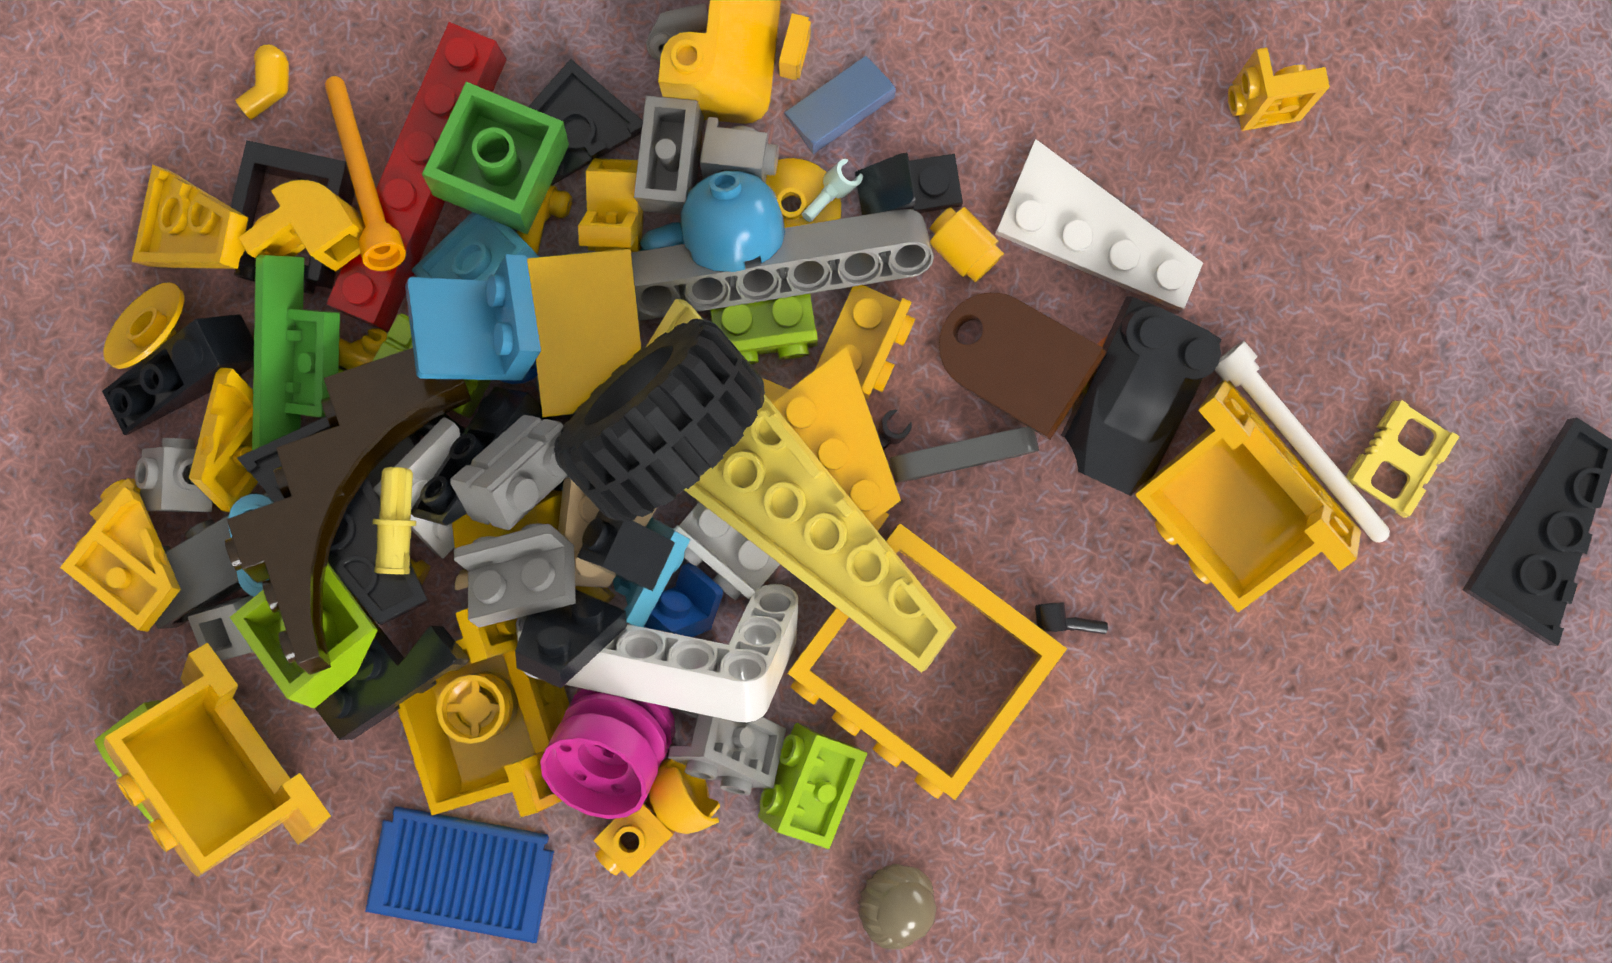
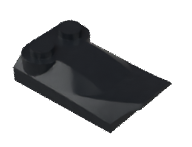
[1061,296,1222,496]

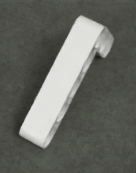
[516,584,798,722]

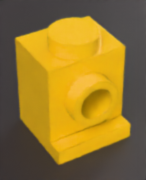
[593,797,675,878]

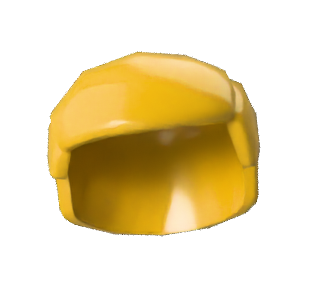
[649,758,720,834]

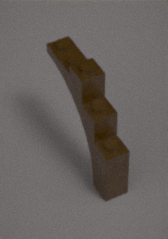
[225,348,472,675]

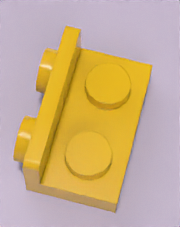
[1228,47,1330,131]
[814,285,916,400]

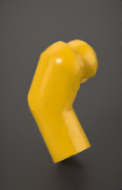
[339,328,388,370]

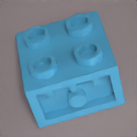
[405,254,541,380]

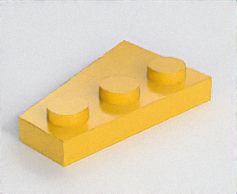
[132,164,248,269]

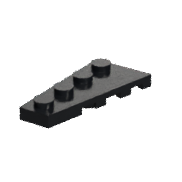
[237,417,430,625]
[1462,417,1612,646]

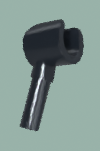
[878,409,912,450]
[1035,602,1108,635]

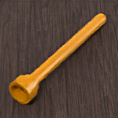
[325,76,406,271]

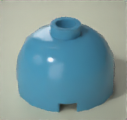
[681,171,785,272]

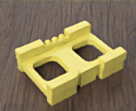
[1345,400,1460,518]

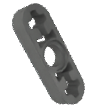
[889,426,1039,483]

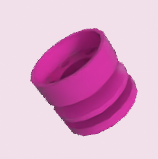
[540,688,676,819]

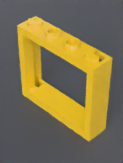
[787,523,1067,800]

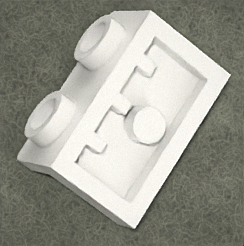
[674,502,780,600]

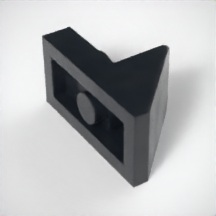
[855,152,963,215]

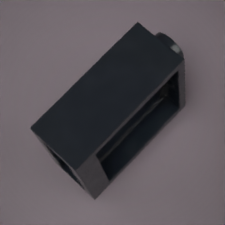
[231,140,355,294]

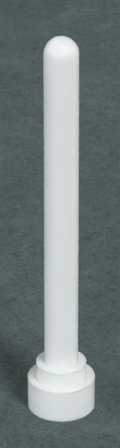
[1215,341,1390,542]

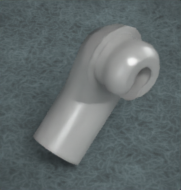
[646,3,708,61]

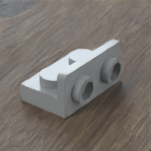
[454,524,576,627]
[668,714,786,795]

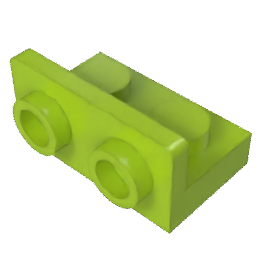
[710,294,818,365]
[758,723,868,849]

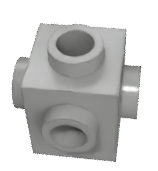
[135,438,212,513]

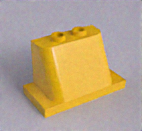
[1135,380,1361,612]
[398,608,569,818]
[104,642,331,877]

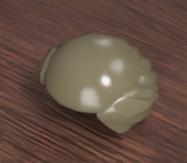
[858,864,937,950]

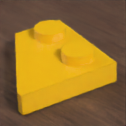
[189,368,258,512]

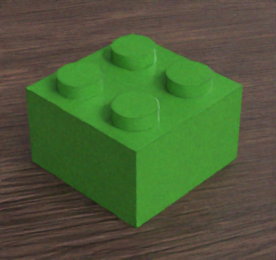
[422,82,569,235]

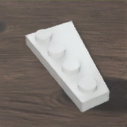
[995,139,1203,312]

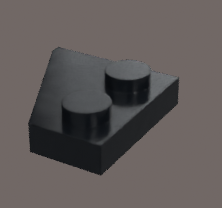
[515,589,627,688]

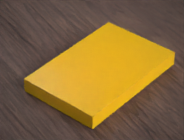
[527,249,641,417]

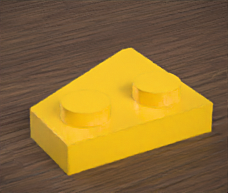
[60,486,181,632]

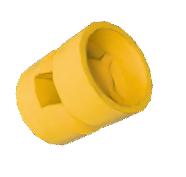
[436,671,518,744]

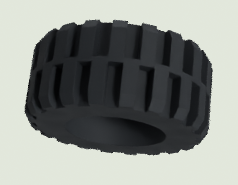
[554,318,765,522]

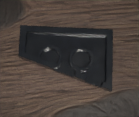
[528,59,643,186]

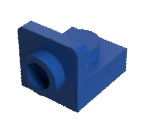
[644,563,723,637]

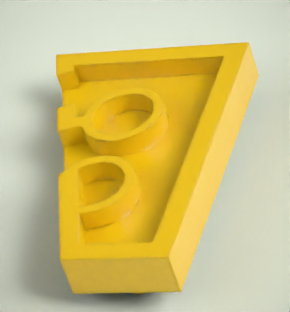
[772,346,901,523]

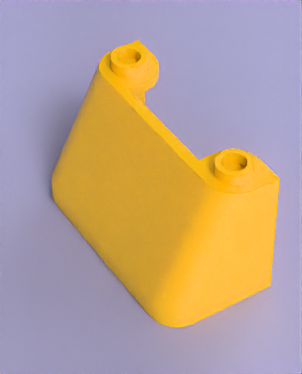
[658,0,781,124]

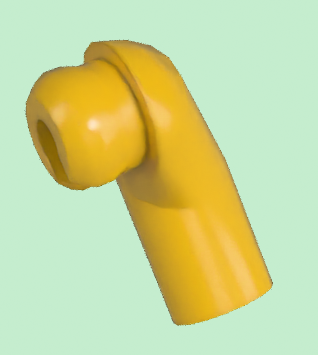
[235,44,289,120]
[517,186,572,254]

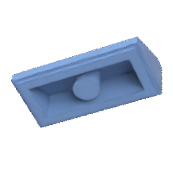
[784,56,896,154]

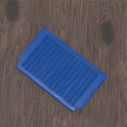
[365,806,554,943]

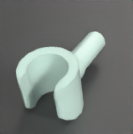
[802,159,863,222]

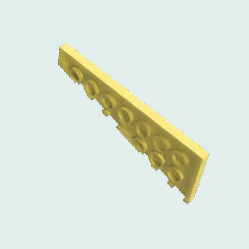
[646,299,956,673]

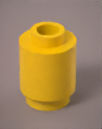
[929,207,1004,283]

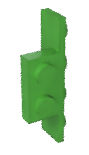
[252,255,340,451]

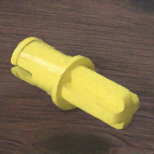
[373,467,417,574]

